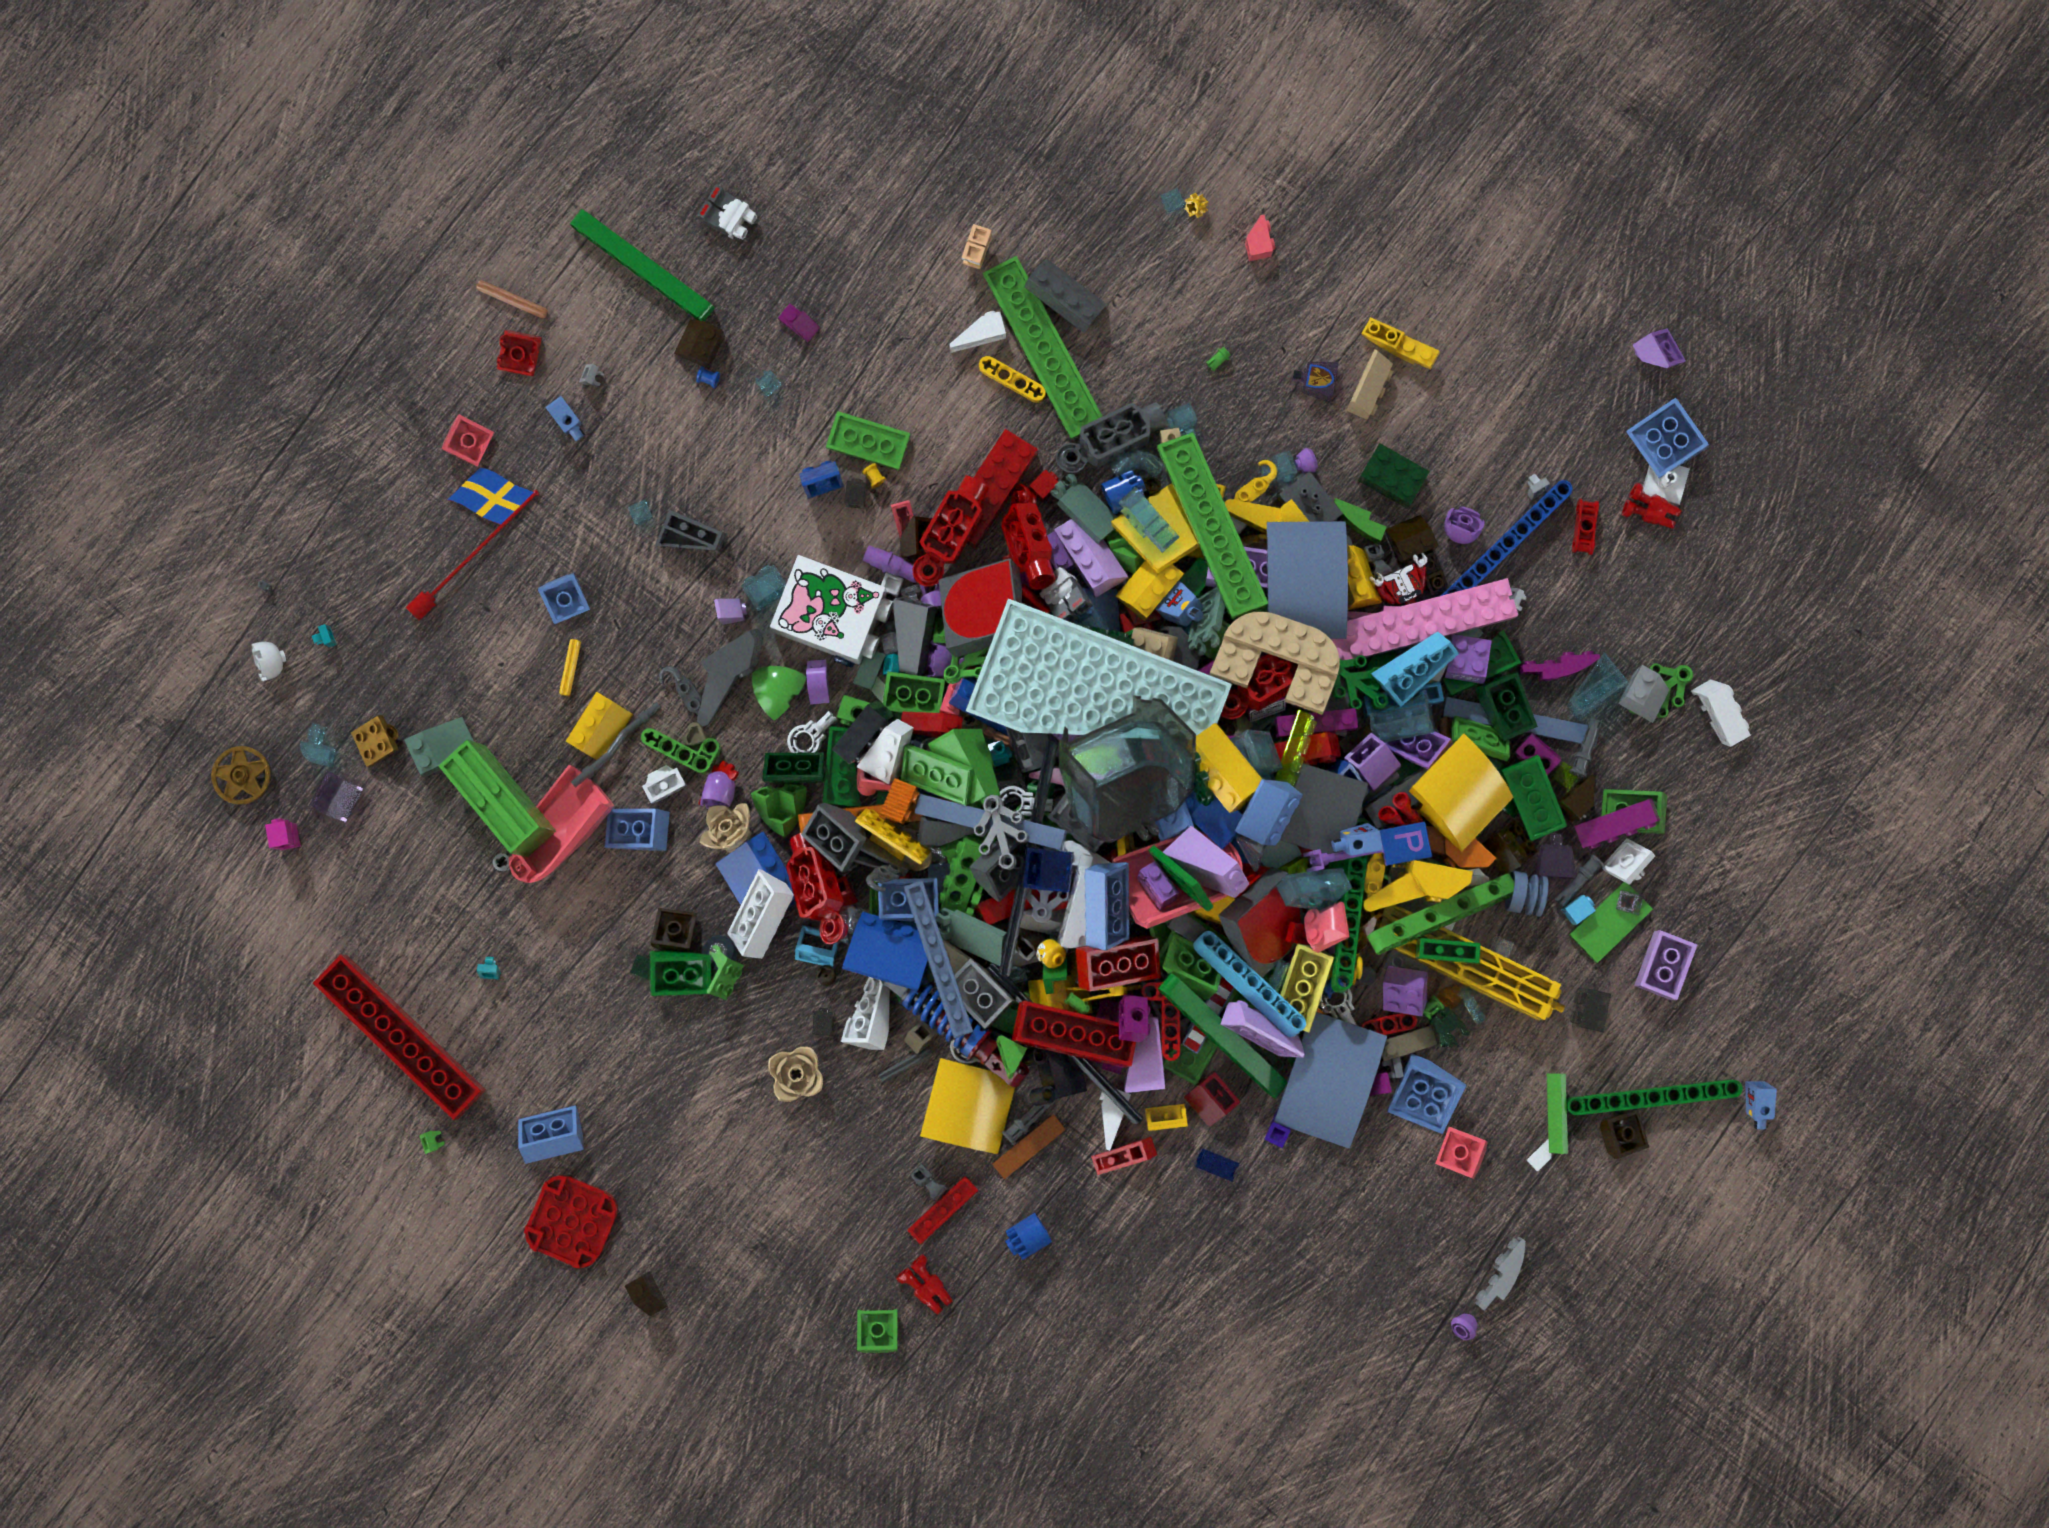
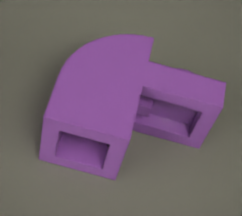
[806,659,830,705]

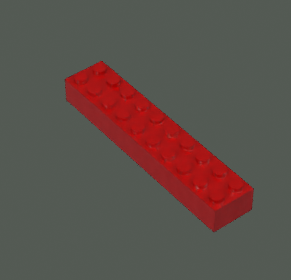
[313,954,486,1120]

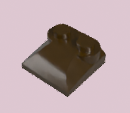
[650,908,697,952]
[1600,1109,1649,1159]

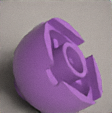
[1444,507,1484,544]
[925,640,952,679]

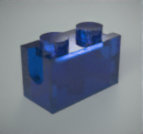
[1194,1147,1240,1182]

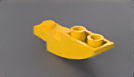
[1361,317,1440,370]

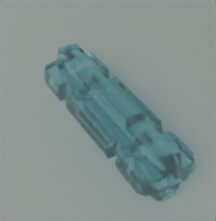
[1458,987,1486,1024]

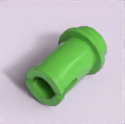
[1206,347,1231,371]
[1064,992,1091,1015]

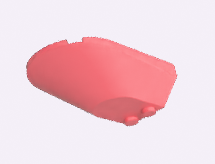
[509,765,615,883]
[1112,831,1242,929]

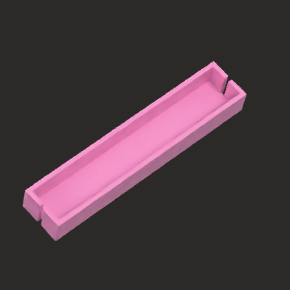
[1331,578,1518,660]

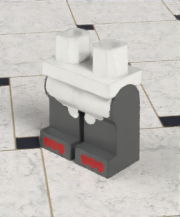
[697,184,757,240]
[1040,567,1094,623]

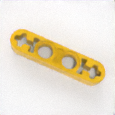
[979,356,1046,403]

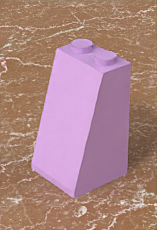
[1163,826,1249,898]
[1124,1013,1165,1093]

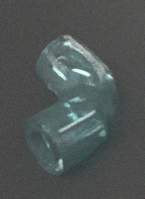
[1110,450,1164,477]

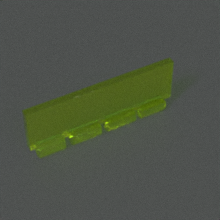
[1275,710,1317,788]

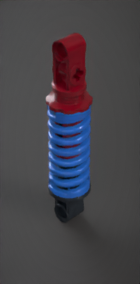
[881,976,1029,1087]

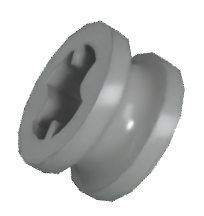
[493,853,510,871]

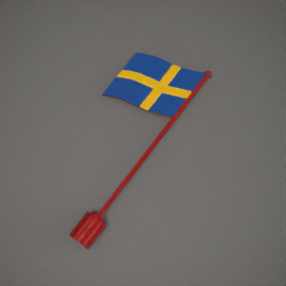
[405,468,539,621]

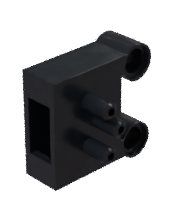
[1022,1047,1087,1106]

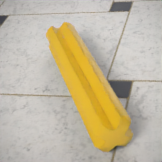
[559,639,581,696]

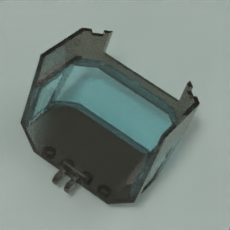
[1059,695,1196,843]

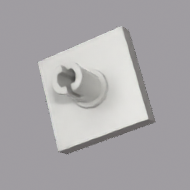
[1643,465,1690,506]
[1602,838,1655,885]

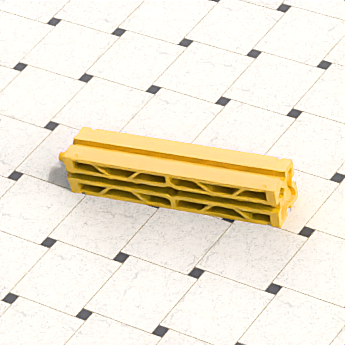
[1378,904,1565,1020]

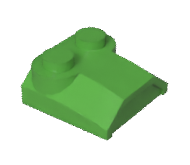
[857,1309,898,1353]

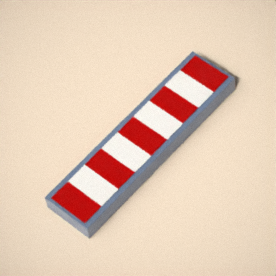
[1180,975,1235,1054]

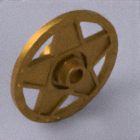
[211,746,271,805]

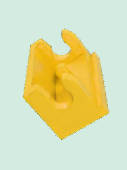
[1145,1104,1188,1131]

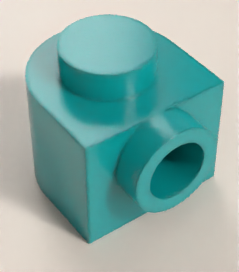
[988,740,1012,767]

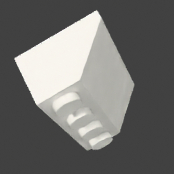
[727,869,794,959]

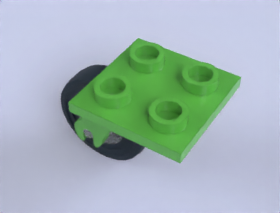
[702,935,744,1000]

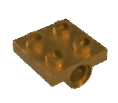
[351,715,399,767]

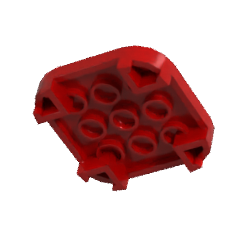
[524,1175,618,1269]

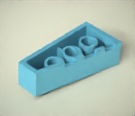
[1371,632,1459,707]

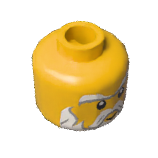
[1036,939,1066,969]

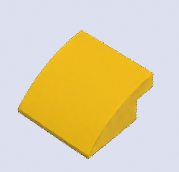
[1409,734,1513,852]
[920,1058,1015,1154]

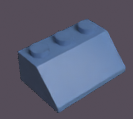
[1235,779,1303,846]
[518,1105,584,1164]

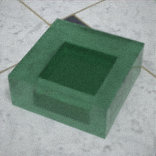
[630,954,650,980]

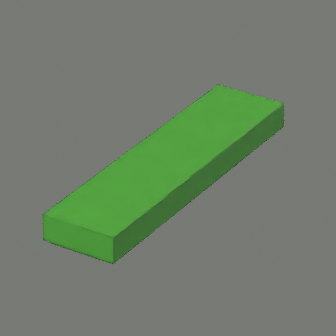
[1547,1073,1568,1154]

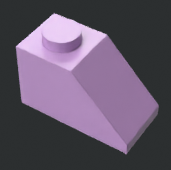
[714,598,747,625]

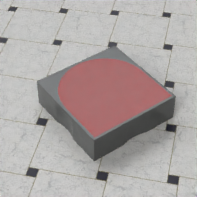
[939,558,1022,657]
[1219,867,1305,977]

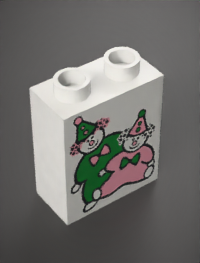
[770,555,893,665]

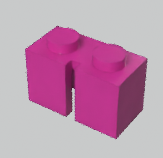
[265,818,301,851]

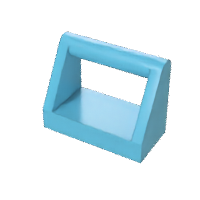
[795,925,839,968]

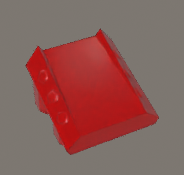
[497,330,542,376]

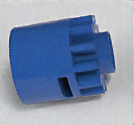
[1101,470,1146,514]
[1005,1213,1052,1260]

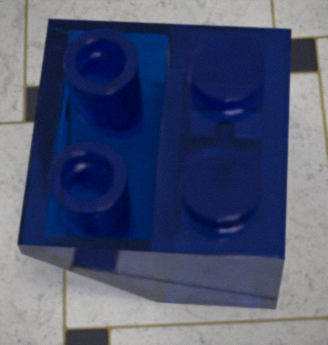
[1023,847,1074,892]

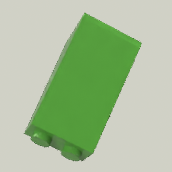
[928,729,1000,809]

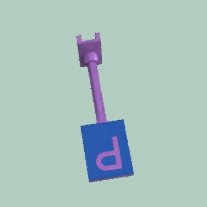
[1303,822,1432,873]

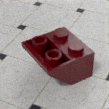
[1184,1071,1240,1127]

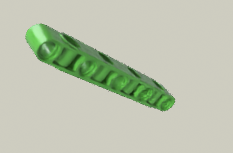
[1367,873,1515,955]

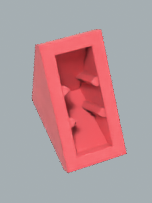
[891,500,914,538]

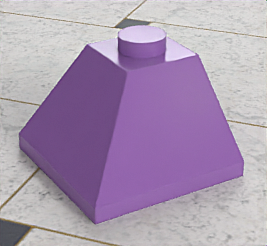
[1633,328,1686,368]

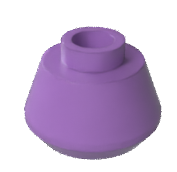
[1294,448,1318,473]
[1451,1314,1478,1340]

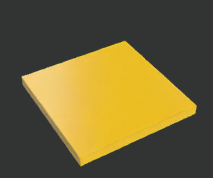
[1111,483,1200,573]

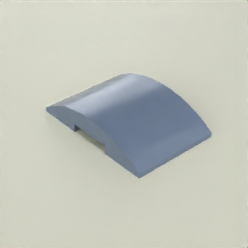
[1267,521,1348,639]
[1274,1012,1387,1148]

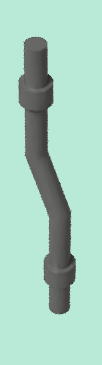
[571,702,661,788]

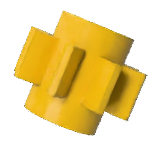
[1184,193,1208,218]

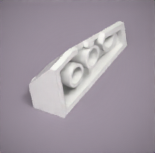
[841,977,890,1050]

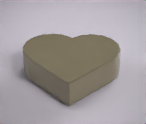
[683,722,707,747]

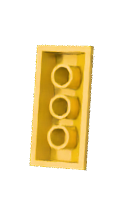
[1180,723,1262,813]

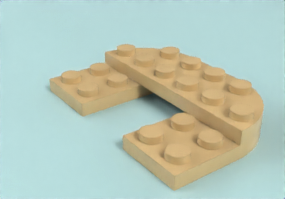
[1210,612,1340,715]

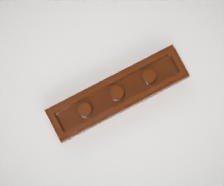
[992,1114,1066,1179]

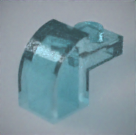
[300,723,337,768]

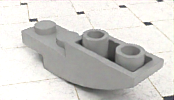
[1475,1237,1526,1311]

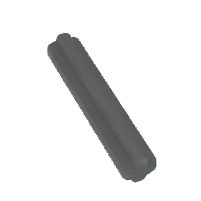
[879,1047,933,1083]

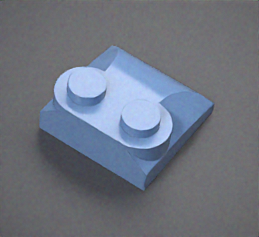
[538,573,590,624]

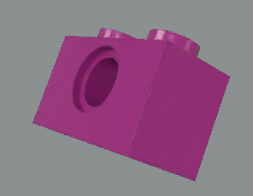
[1119,995,1151,1042]

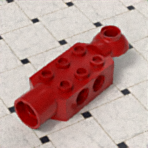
[912,475,989,587]
[1001,484,1056,590]
[1221,654,1299,719]
[786,833,848,944]

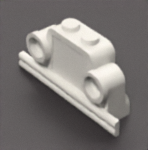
[1057,853,1093,953]

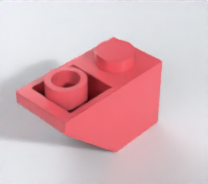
[1245,215,1275,262]

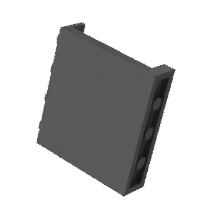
[1280,762,1368,854]

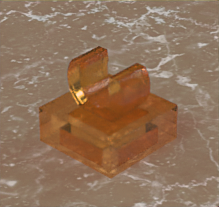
[1436,984,1462,1010]

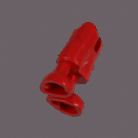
[1621,483,1682,528]
[1378,792,1429,834]
[896,1254,953,1315]

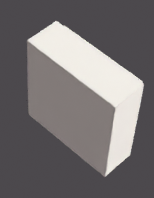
[881,572,904,597]

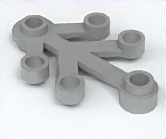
[974,795,1029,870]
[1026,847,1073,923]

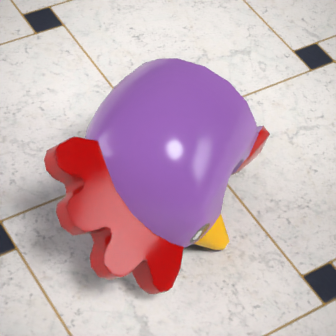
[698,761,739,809]

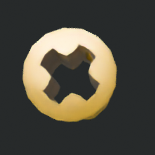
[862,463,886,489]

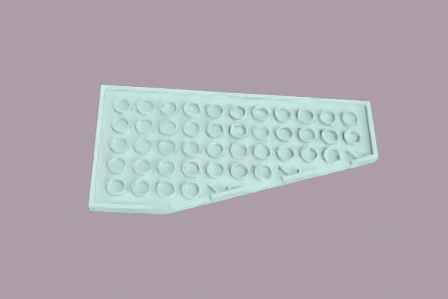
[966,599,1232,739]

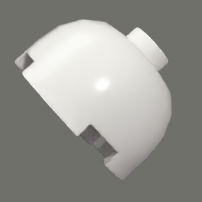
[251,641,286,681]

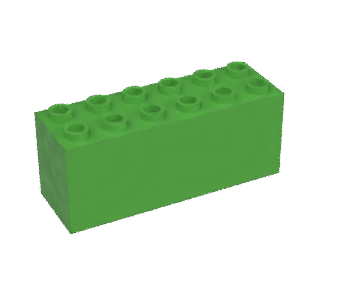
[439,740,556,857]

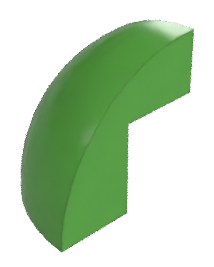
[752,666,807,721]
[751,783,806,837]

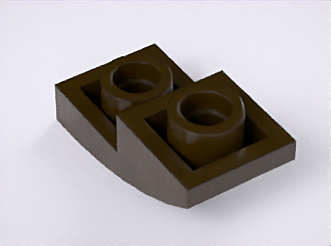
[1416,551,1449,595]

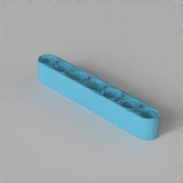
[1193,931,1306,1037]

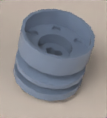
[1505,871,1548,917]

